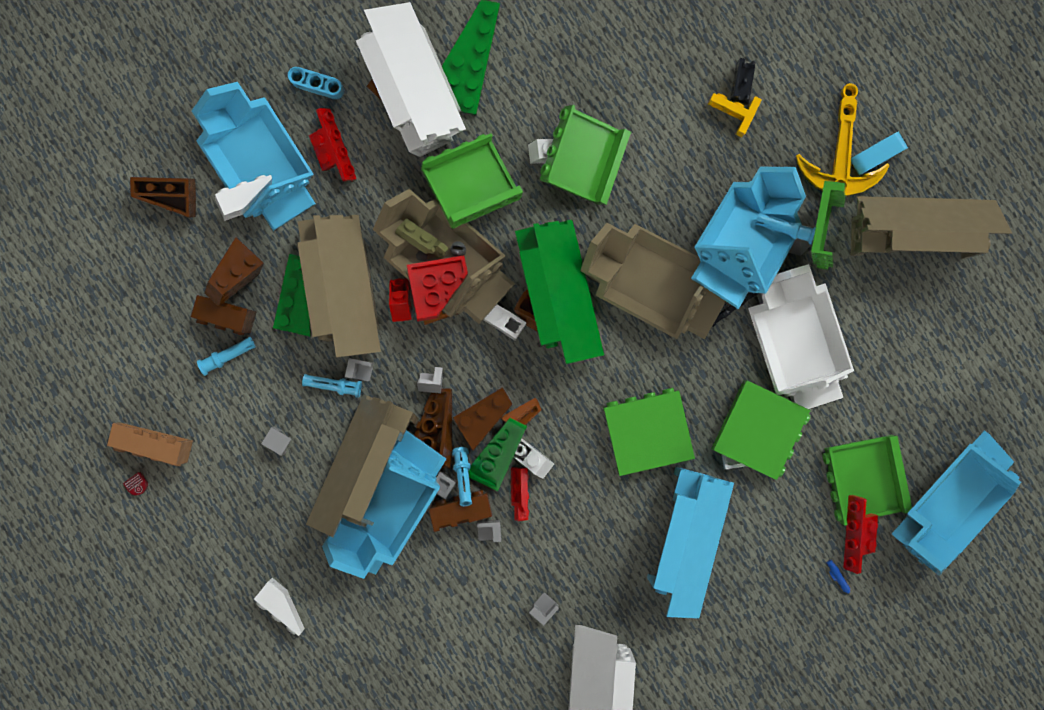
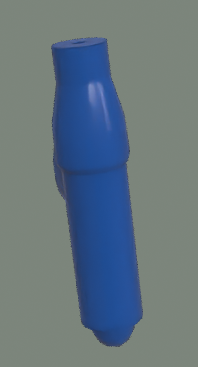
[826,560,850,594]

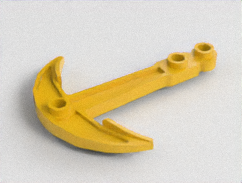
[795,83,890,196]

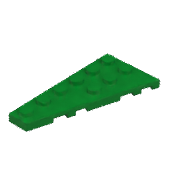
[442,0,500,116]

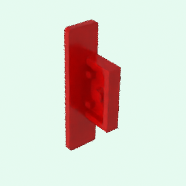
[309,108,357,181]
[843,495,878,574]

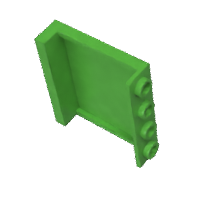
[540,105,631,205]
[421,133,523,229]
[811,181,845,269]
[711,380,811,480]
[603,388,695,476]
[823,435,912,525]

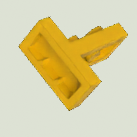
[708,93,762,138]

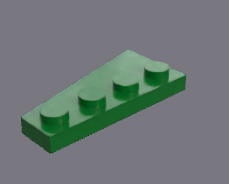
[273,254,311,336]
[468,418,527,491]

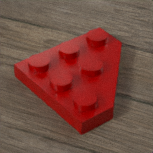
[407,255,468,322]

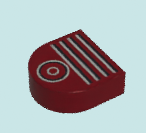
[123,472,148,495]

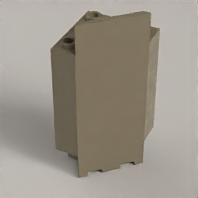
[373,189,515,324]
[851,196,1012,259]
[297,215,381,357]
[580,223,726,339]
[306,394,419,538]

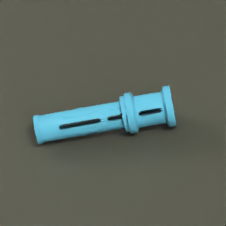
[755,213,816,245]
[197,337,256,376]
[302,374,362,398]
[452,447,472,506]

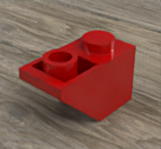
[389,278,412,322]

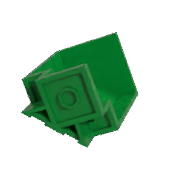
[515,220,604,364]

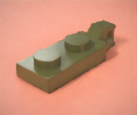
[395,218,449,259]

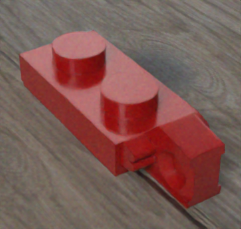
[511,467,529,521]

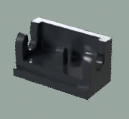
[730,58,756,104]

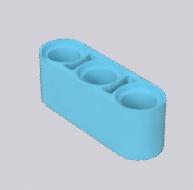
[288,67,345,99]
[851,131,908,176]

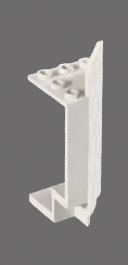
[356,2,466,157]
[748,264,854,409]
[568,625,636,710]

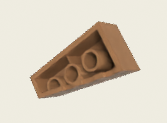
[107,422,193,466]

